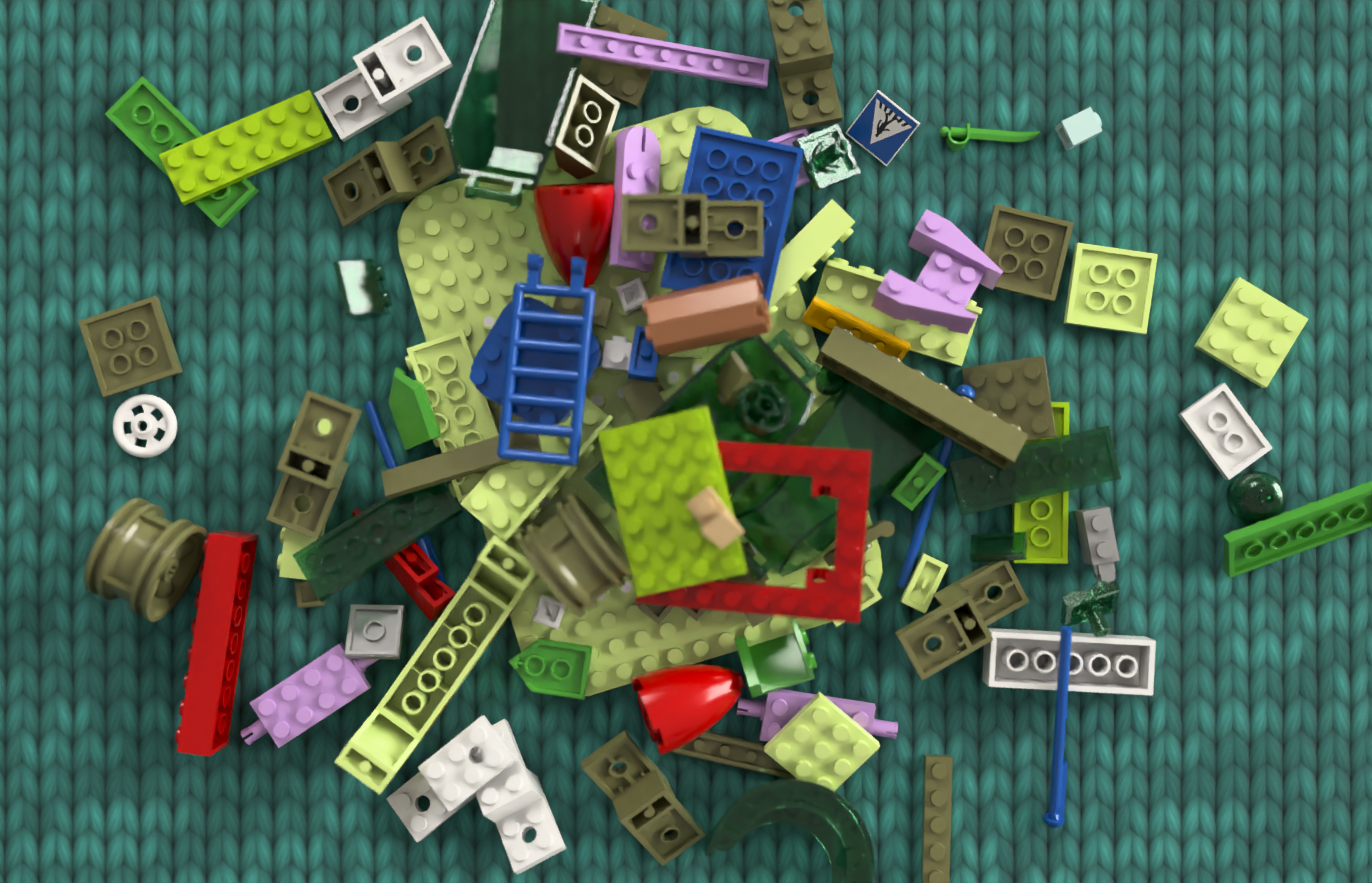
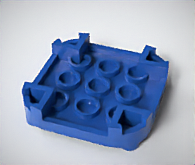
[470,297,603,425]

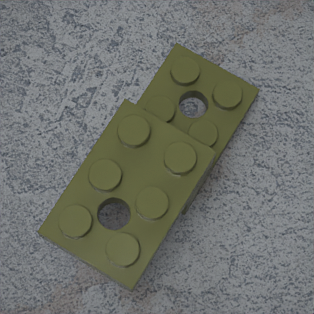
[765,0,843,132]
[322,117,463,227]
[621,194,763,258]
[266,390,362,539]
[895,555,1029,680]
[580,730,706,866]

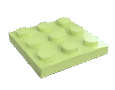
[1064,243,1158,335]
[1194,277,1308,388]
[764,692,880,801]

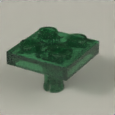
[792,124,861,192]
[1060,580,1120,637]

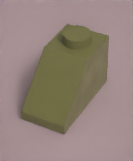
[715,350,763,414]

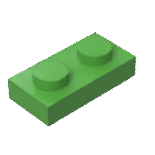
[891,452,947,511]

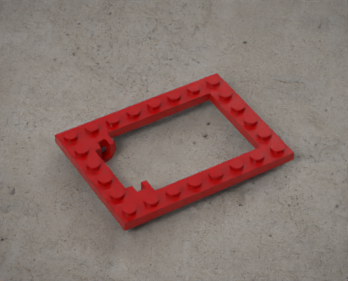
[636,440,871,623]

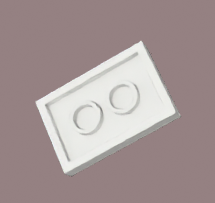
[1178,383,1272,480]

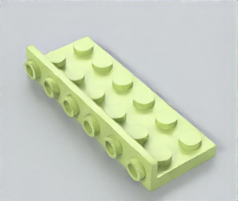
[815,257,983,367]
[405,329,499,502]
[460,396,614,543]

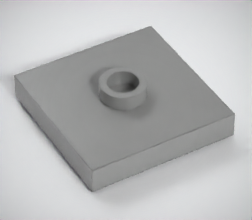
[344,604,406,660]

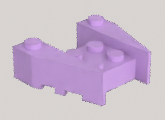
[871,209,1003,334]

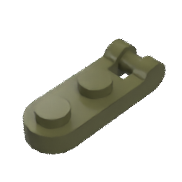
[823,520,895,566]

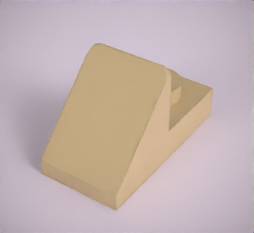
[686,486,745,549]

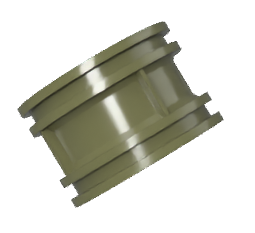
[516,492,633,618]
[84,498,207,622]

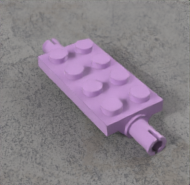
[240,643,379,748]
[736,689,898,742]

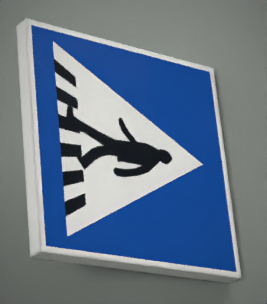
[846,90,920,166]

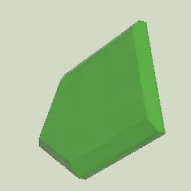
[388,367,441,451]
[508,638,592,700]

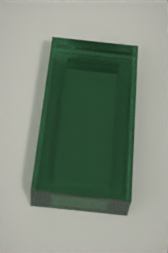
[970,532,1027,563]

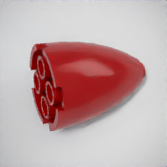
[533,182,615,288]
[631,664,745,756]

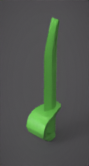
[939,123,1040,151]

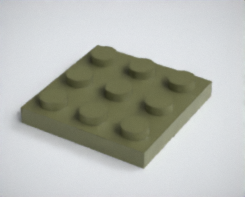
[564,1,668,108]
[979,204,1074,302]
[78,296,183,398]
[962,356,1056,441]

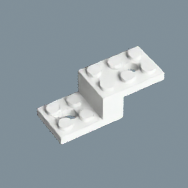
[314,16,453,142]
[386,715,516,842]
[471,719,566,874]

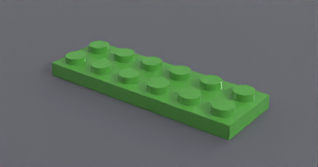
[105,76,259,228]
[1223,481,1372,578]

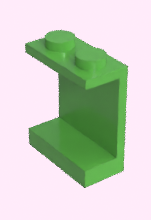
[735,620,817,698]

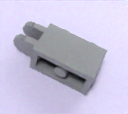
[1074,506,1120,584]

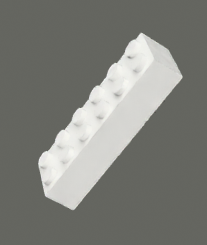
[982,628,1156,695]

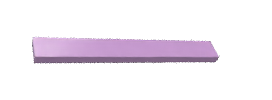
[555,23,770,89]

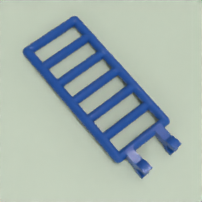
[497,254,595,466]

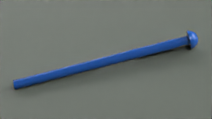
[896,384,975,589]
[363,401,448,586]
[1043,626,1072,828]

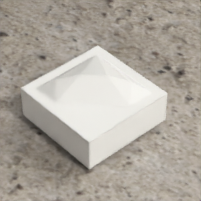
[616,277,649,314]
[532,595,566,629]

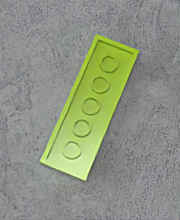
[159,90,334,206]
[1011,402,1069,564]

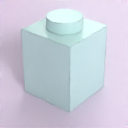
[1054,107,1103,151]

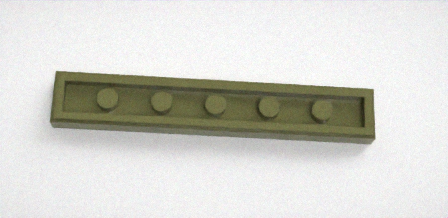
[381,432,542,499]
[671,731,799,781]

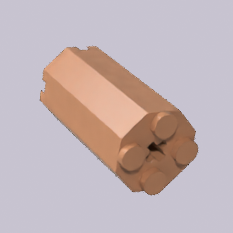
[642,273,771,356]

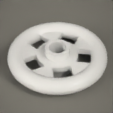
[113,394,177,458]

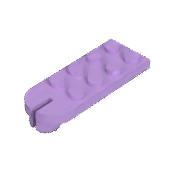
[609,126,661,273]

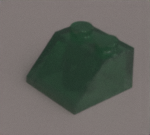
[334,259,392,321]

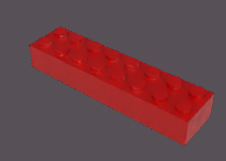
[175,530,259,757]

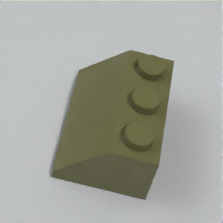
[552,74,621,179]

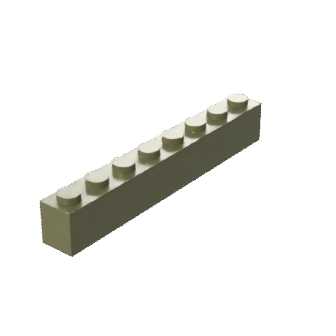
[815,325,1028,470]

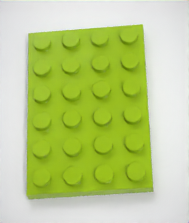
[597,406,748,597]

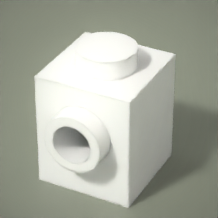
[602,336,633,372]

